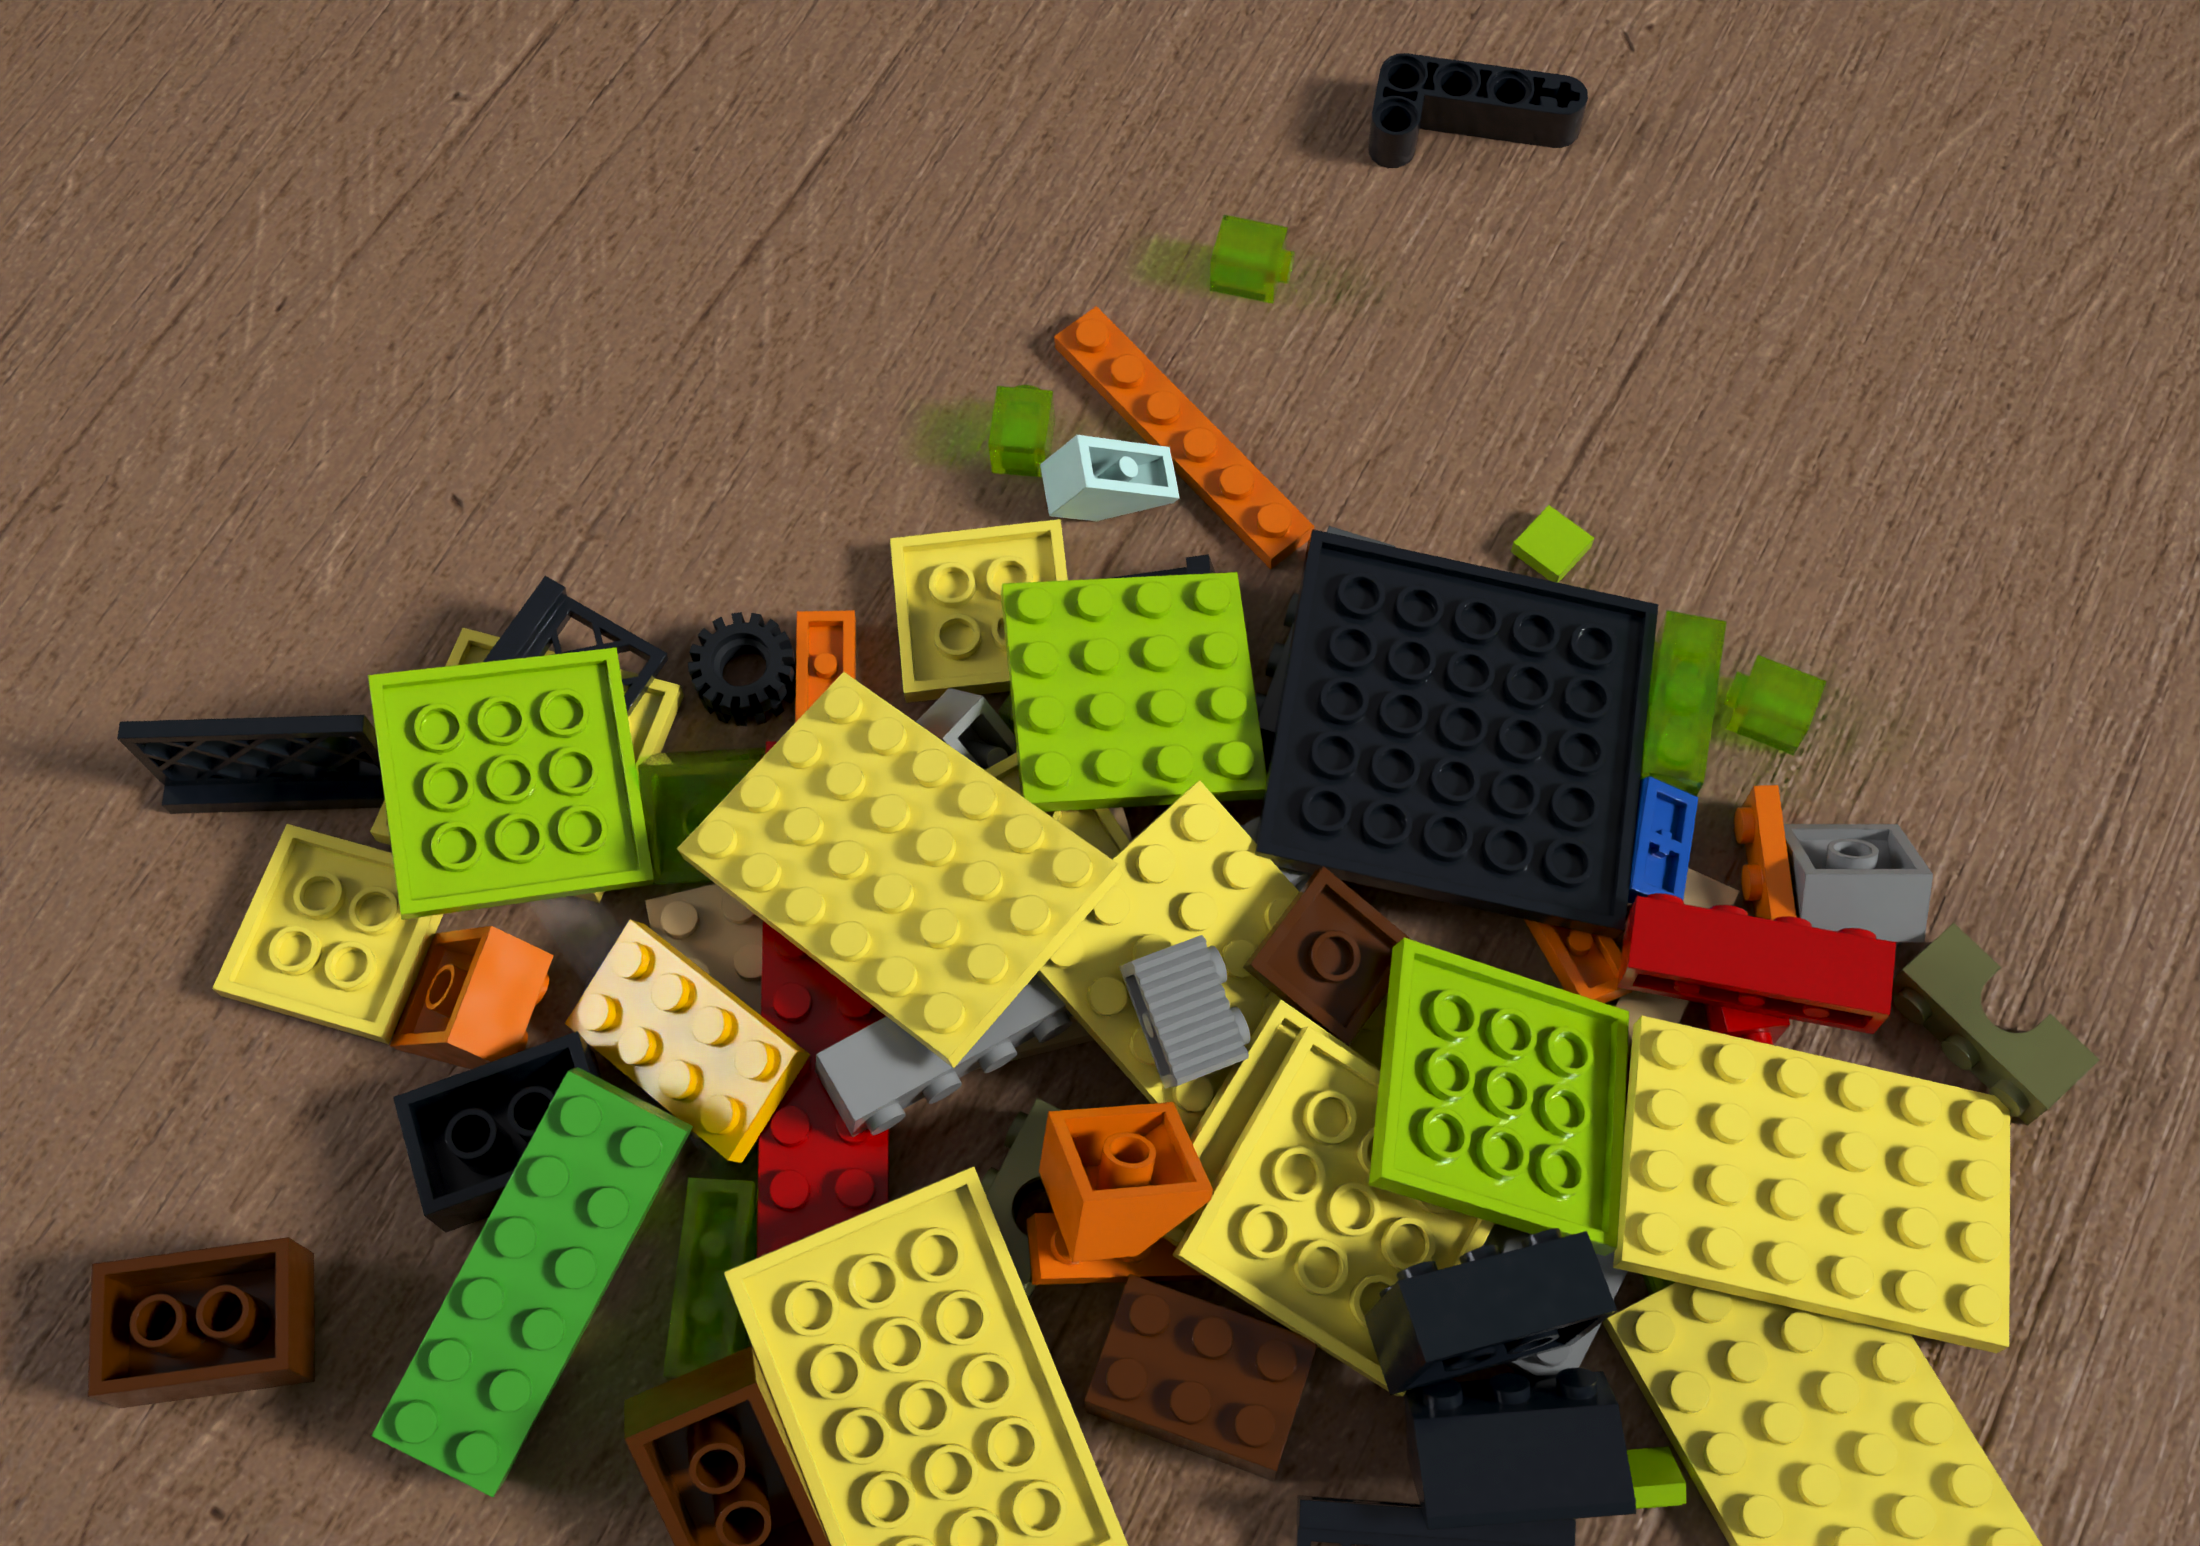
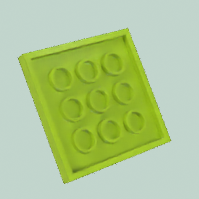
[1001,572,1267,812]
[368,647,654,920]
[1369,937,1629,1256]

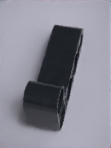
[1368,53,1588,168]

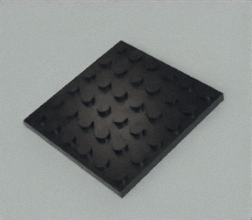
[1255,529,1659,939]

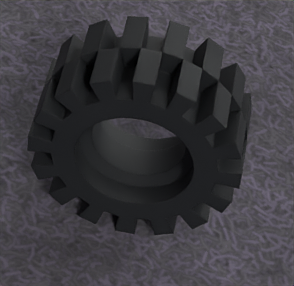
[688,612,796,727]

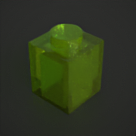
[1210,215,1295,303]
[988,385,1055,477]
[1723,655,1827,755]

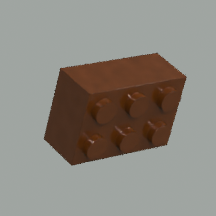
[88,1237,315,1408]
[1084,1274,1317,1481]
[624,1346,831,1546]

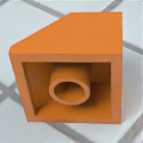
[390,926,554,1069]
[1039,1102,1213,1262]

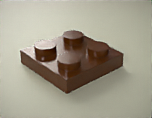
[1243,866,1412,1046]

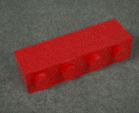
[1617,893,1896,1034]

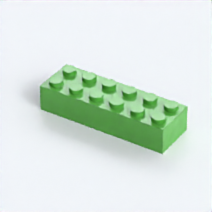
[371,1067,693,1497]

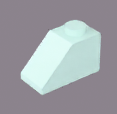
[1040,435,1180,521]

